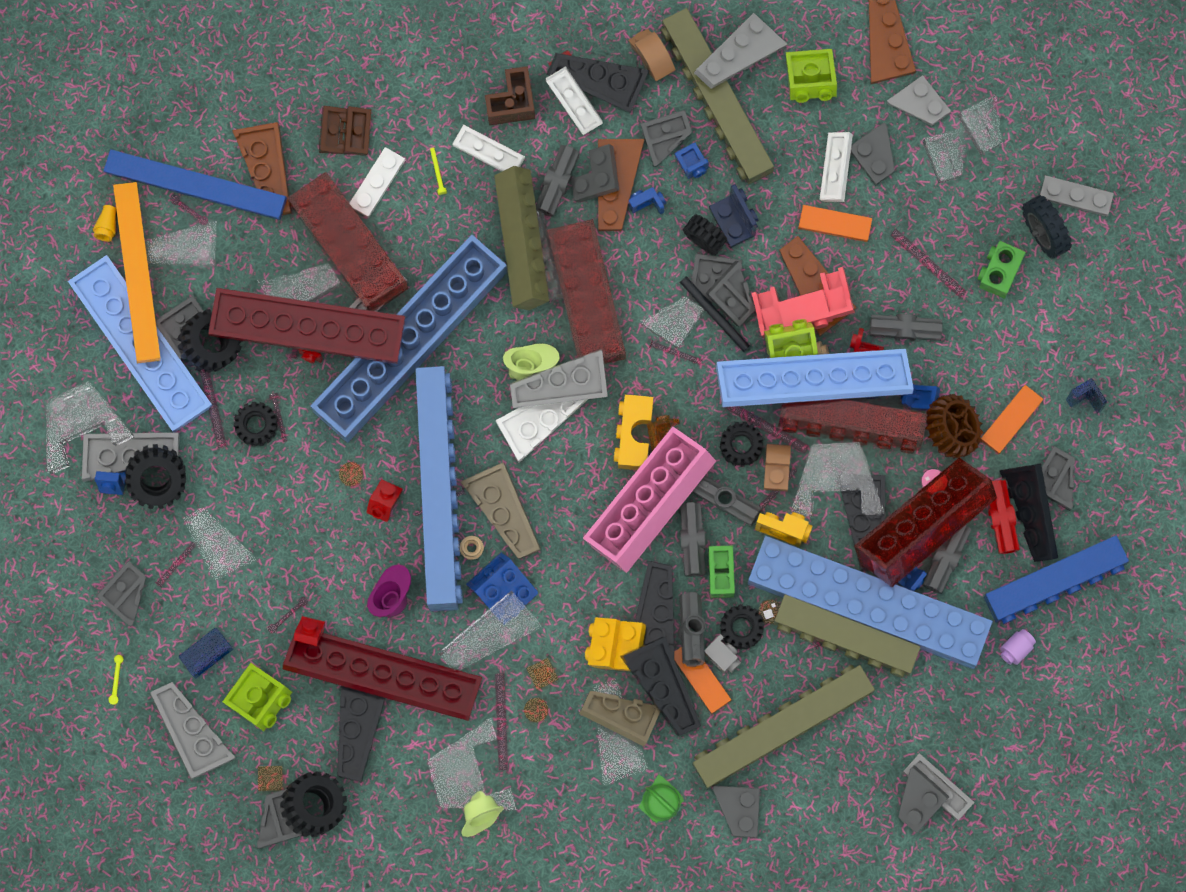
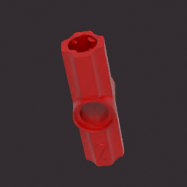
[985,480,1020,554]

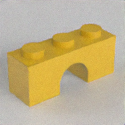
[614,395,653,470]

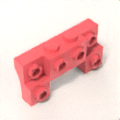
[752,267,855,338]

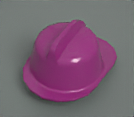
[367,564,411,618]

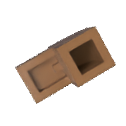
[628,29,676,81]
[764,444,791,492]

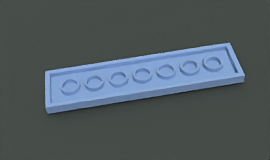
[68,255,213,433]
[716,349,914,407]

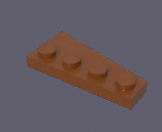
[868,0,916,84]
[232,122,292,215]
[598,139,645,231]
[779,236,857,337]

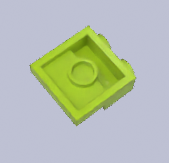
[786,49,837,103]
[764,319,818,358]
[222,663,293,732]

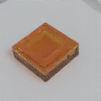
[526,658,559,690]
[258,766,283,791]

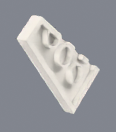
[496,399,588,463]

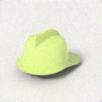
[503,343,560,380]
[461,791,504,837]

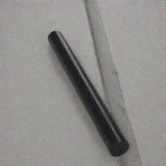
[679,276,750,352]

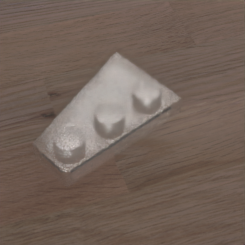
[145,220,218,267]
[257,264,342,302]
[183,508,258,582]

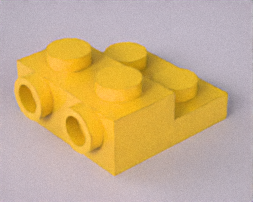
[755,512,813,547]
[585,617,646,671]

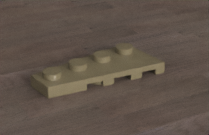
[460,463,541,560]

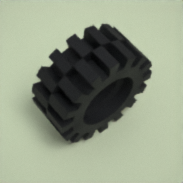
[682,214,727,256]
[234,402,278,447]
[720,422,763,467]
[720,604,764,650]

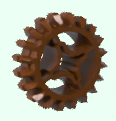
[924,394,984,459]

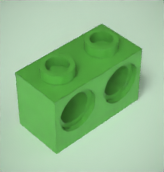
[977,241,1026,299]
[708,546,735,599]

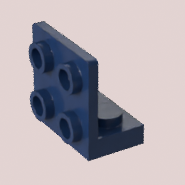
[709,184,759,248]

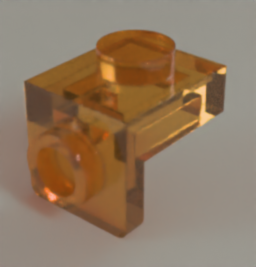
[647,415,680,451]

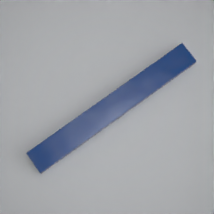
[104,149,287,220]

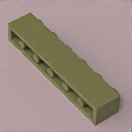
[494,166,549,311]
[773,594,921,678]

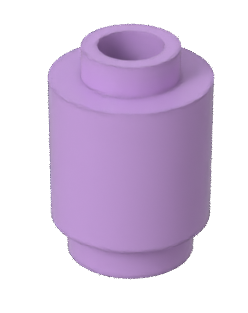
[1000,629,1036,665]

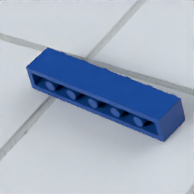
[984,535,1129,625]

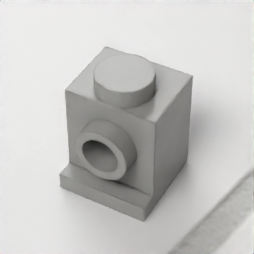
[704,634,741,674]

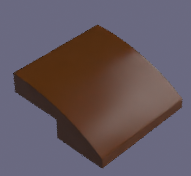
[319,106,371,155]

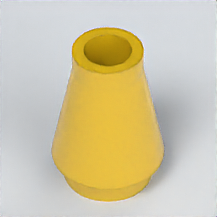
[93,205,117,242]

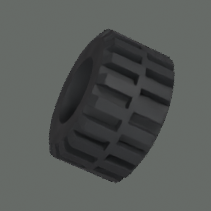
[178,309,243,373]
[126,444,186,509]
[280,771,347,837]

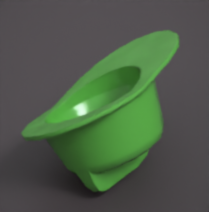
[638,774,684,823]

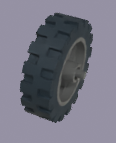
[1022,195,1072,259]

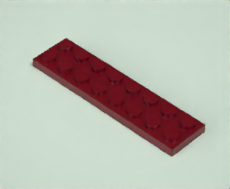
[208,288,405,364]
[282,627,482,721]

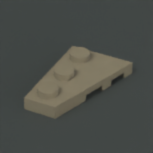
[579,690,660,747]

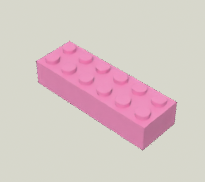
[583,427,716,573]

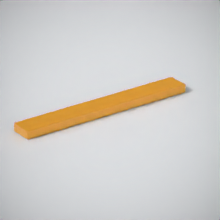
[113,182,161,364]

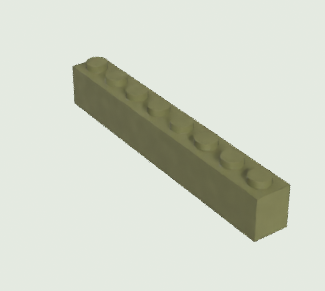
[660,8,774,185]
[692,665,875,790]

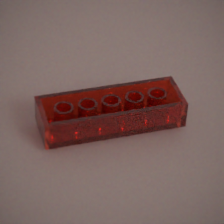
[287,172,408,311]
[547,219,626,364]
[778,399,927,454]
[854,458,997,587]

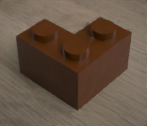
[485,66,535,126]

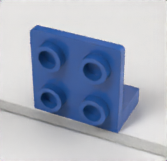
[466,552,538,624]

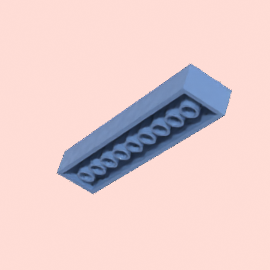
[310,235,508,443]
[416,366,463,612]
[748,536,993,669]

